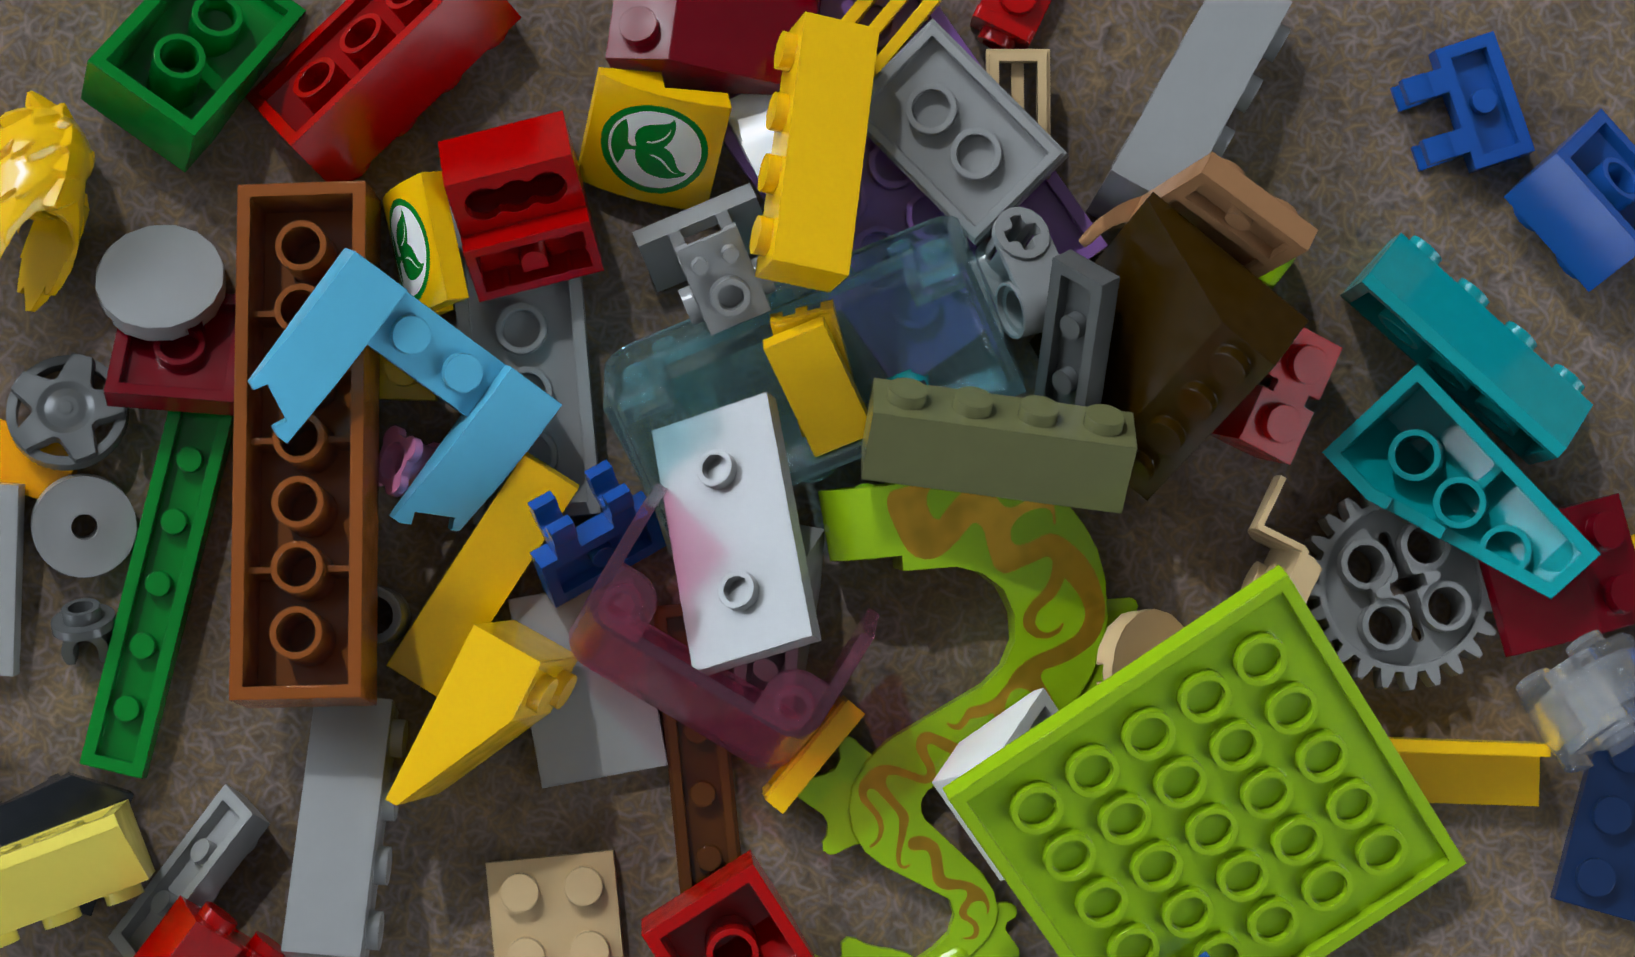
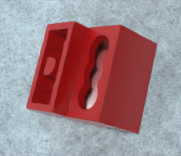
[438,110,604,302]

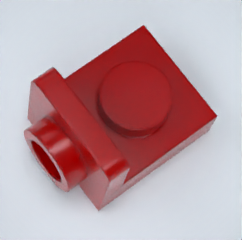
[970,0,1052,49]

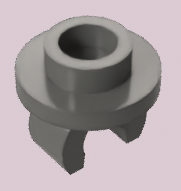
[50,598,116,665]

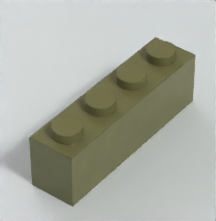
[861,377,1137,514]

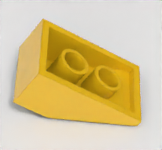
[385,620,579,806]

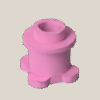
[379,426,440,497]

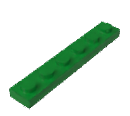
[79,411,234,779]

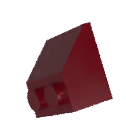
[1478,493,1635,657]

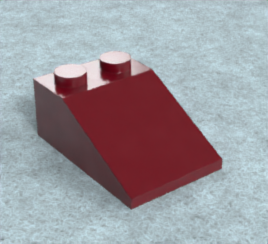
[605,0,821,95]

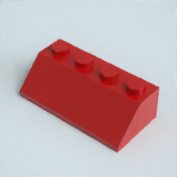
[245,0,522,182]

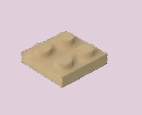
[485,849,625,957]

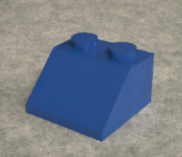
[1504,108,1635,292]

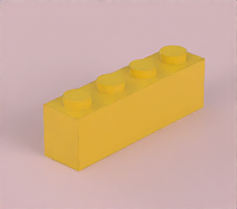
[749,11,880,293]

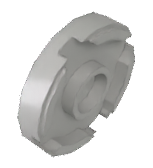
[95,225,226,341]

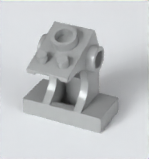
[632,183,776,335]

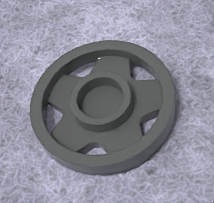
[6,353,129,471]

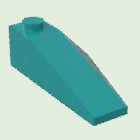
[1322,363,1601,599]

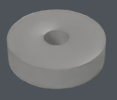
[30,473,137,578]

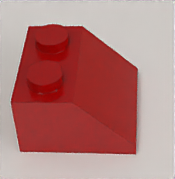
[641,849,815,957]

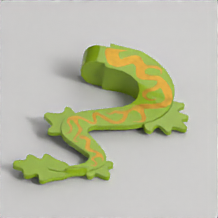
[798,482,1138,957]

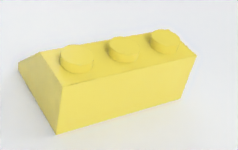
[0,799,155,948]

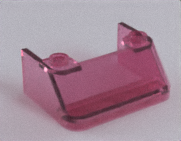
[569,483,879,769]

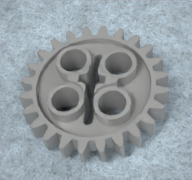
[1303,493,1497,692]

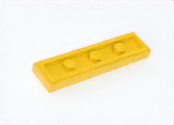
[386,452,579,697]

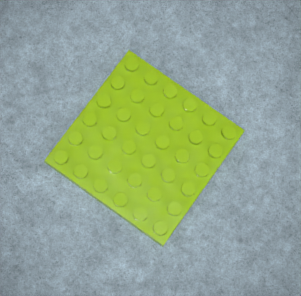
[942,565,1466,957]

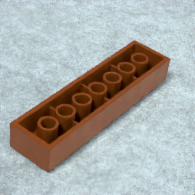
[229,180,381,708]

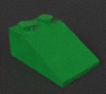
[81,0,306,172]

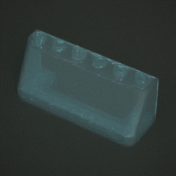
[603,216,1026,535]

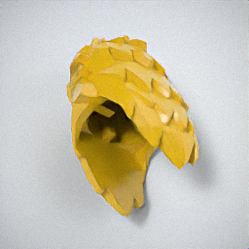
[0,91,95,312]

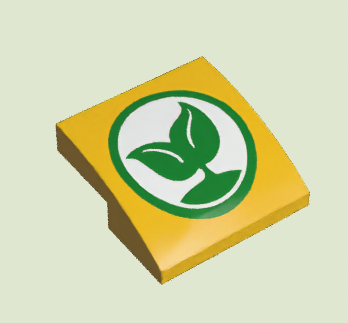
[578,67,732,209]
[382,171,469,315]

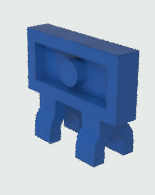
[1390,31,1535,174]
[528,459,666,608]

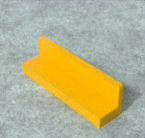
[1389,737,1551,807]

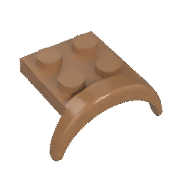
[1079,151,1318,278]

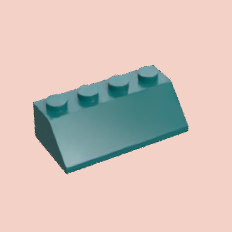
[1340,233,1593,465]

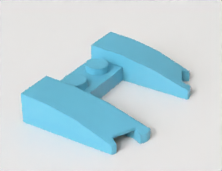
[248,248,562,531]

